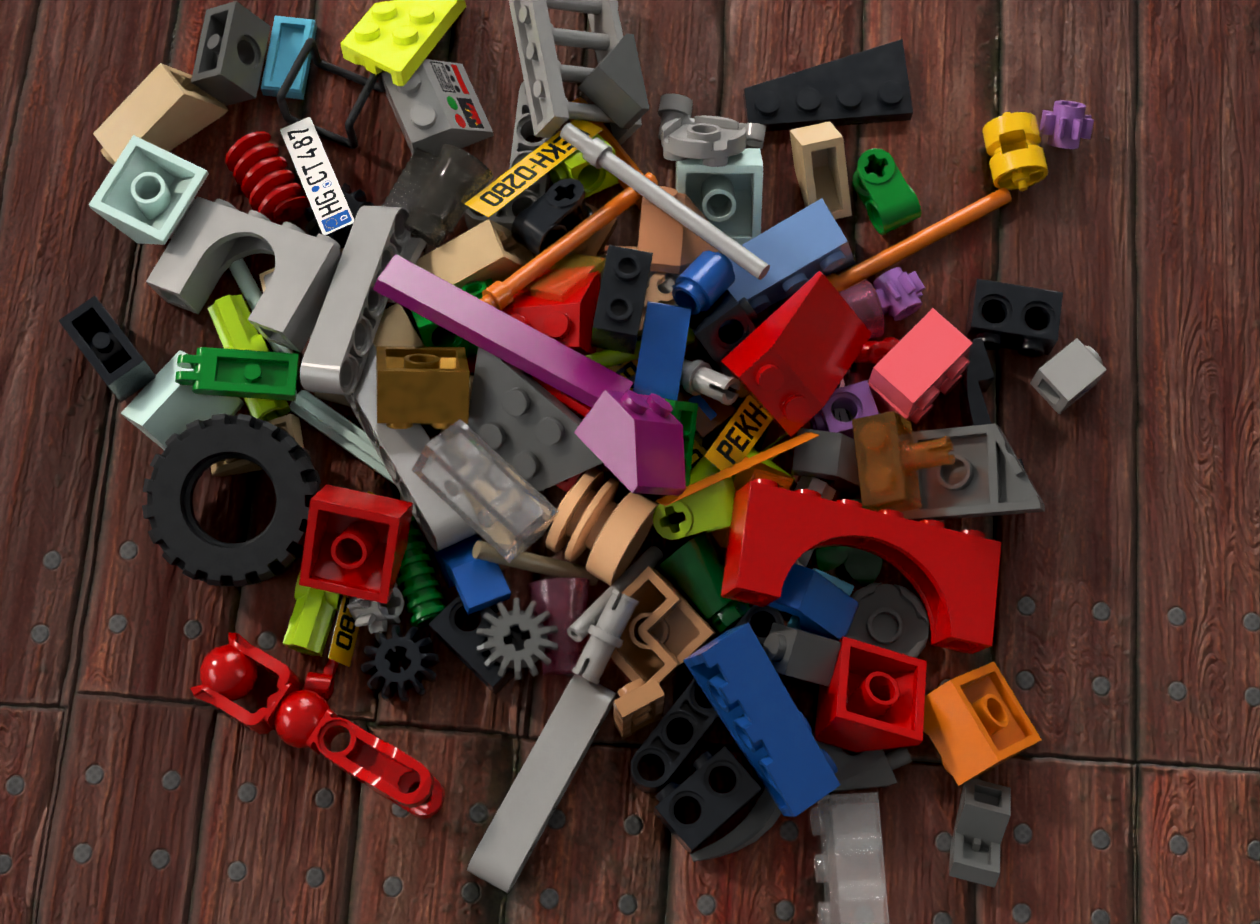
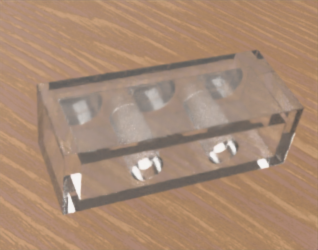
[412,419,558,563]
[811,792,889,924]

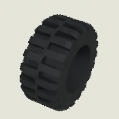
[142,414,321,587]

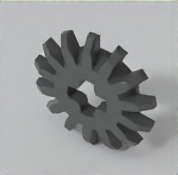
[476,598,559,680]

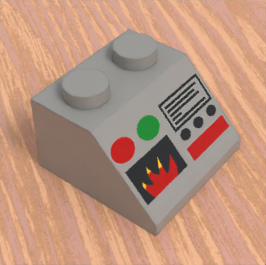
[381,59,494,165]

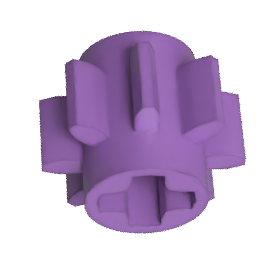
[1039,100,1094,149]
[870,267,925,321]

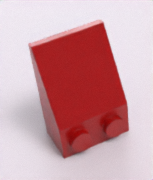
[721,271,872,437]

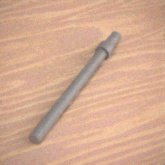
[560,123,770,280]

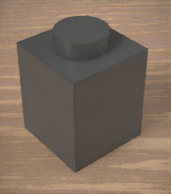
[763,622,842,687]

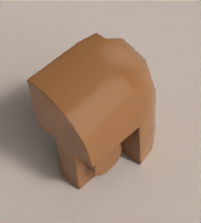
[611,566,716,687]

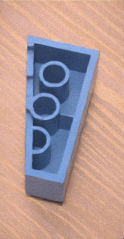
[672,198,856,332]

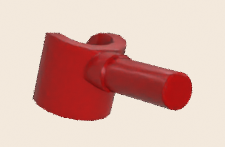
[304,659,339,700]

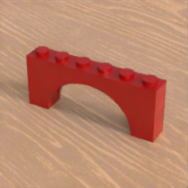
[721,479,1001,654]

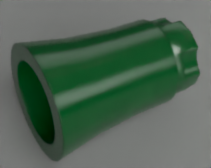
[657,531,752,635]

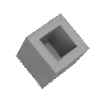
[1030,338,1107,415]

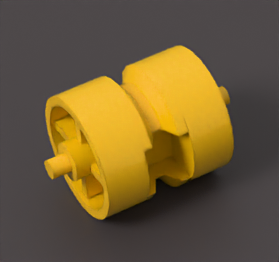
[982,112,1048,191]

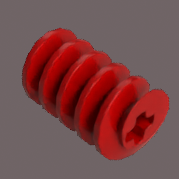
[225,131,311,225]

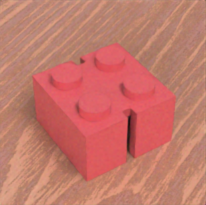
[868,308,973,431]

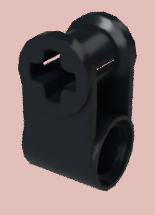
[511,178,593,255]

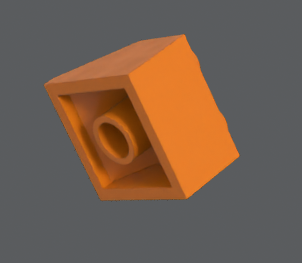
[923,662,1042,786]

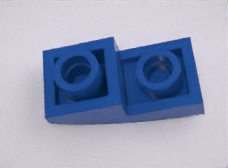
[633,301,691,401]

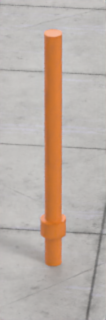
[480,172,658,310]
[826,187,1012,297]

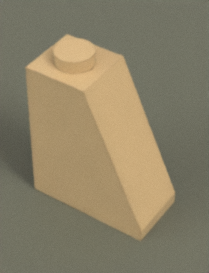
[93,63,228,165]
[415,219,534,289]

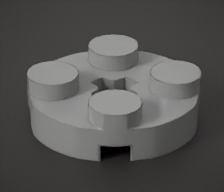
[661,115,747,167]

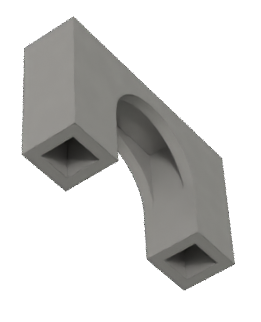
[146,196,342,353]

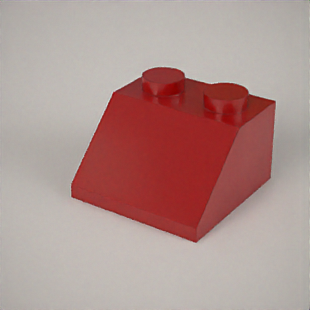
[501,271,601,356]
[299,484,414,604]
[814,636,927,752]

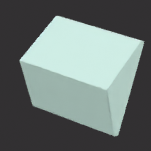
[89,135,209,245]
[121,350,244,450]

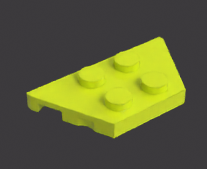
[340,0,466,86]

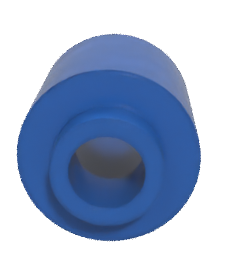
[672,251,735,315]

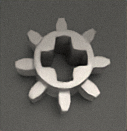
[347,582,405,633]

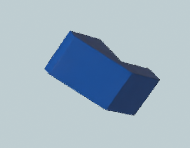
[432,534,511,615]
[767,563,859,641]

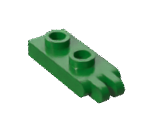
[175,347,300,401]

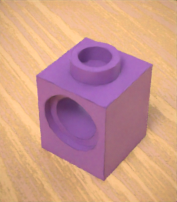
[810,380,881,439]

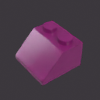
[574,390,686,496]

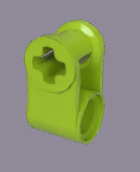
[653,478,736,540]

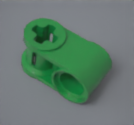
[852,148,922,235]

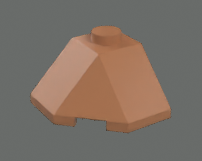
[637,186,721,274]

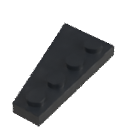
[743,39,913,132]

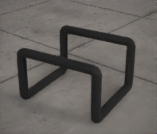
[277,38,386,149]

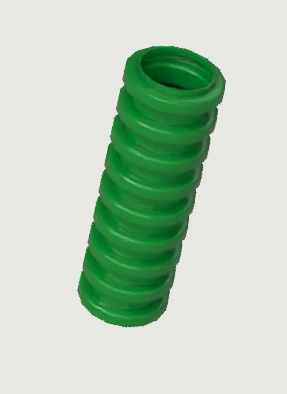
[396,516,447,627]

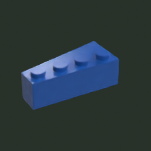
[683,622,841,817]

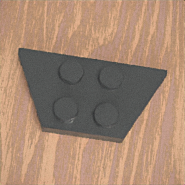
[465,347,603,495]
[875,424,1045,522]

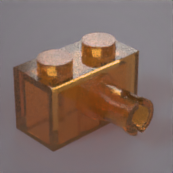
[852,411,955,512]

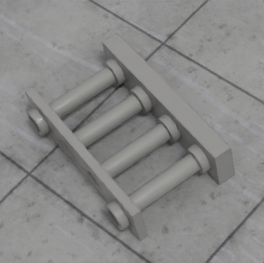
[509,0,642,145]

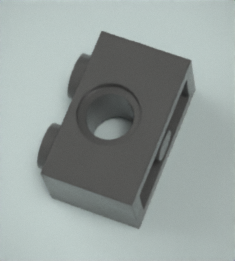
[191,1,271,106]

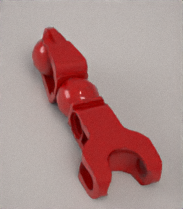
[190,633,445,819]

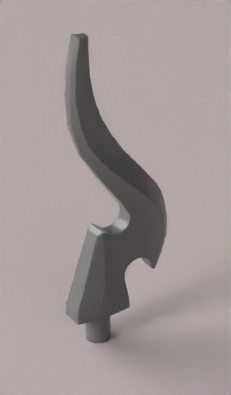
[690,731,912,862]

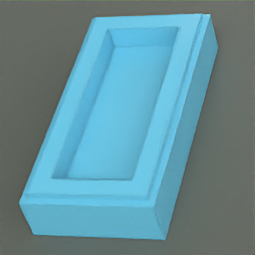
[261,15,317,100]

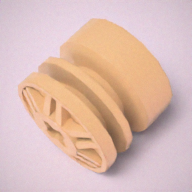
[545,467,659,586]

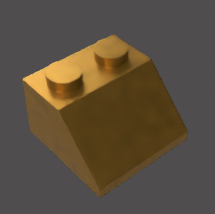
[376,346,470,429]

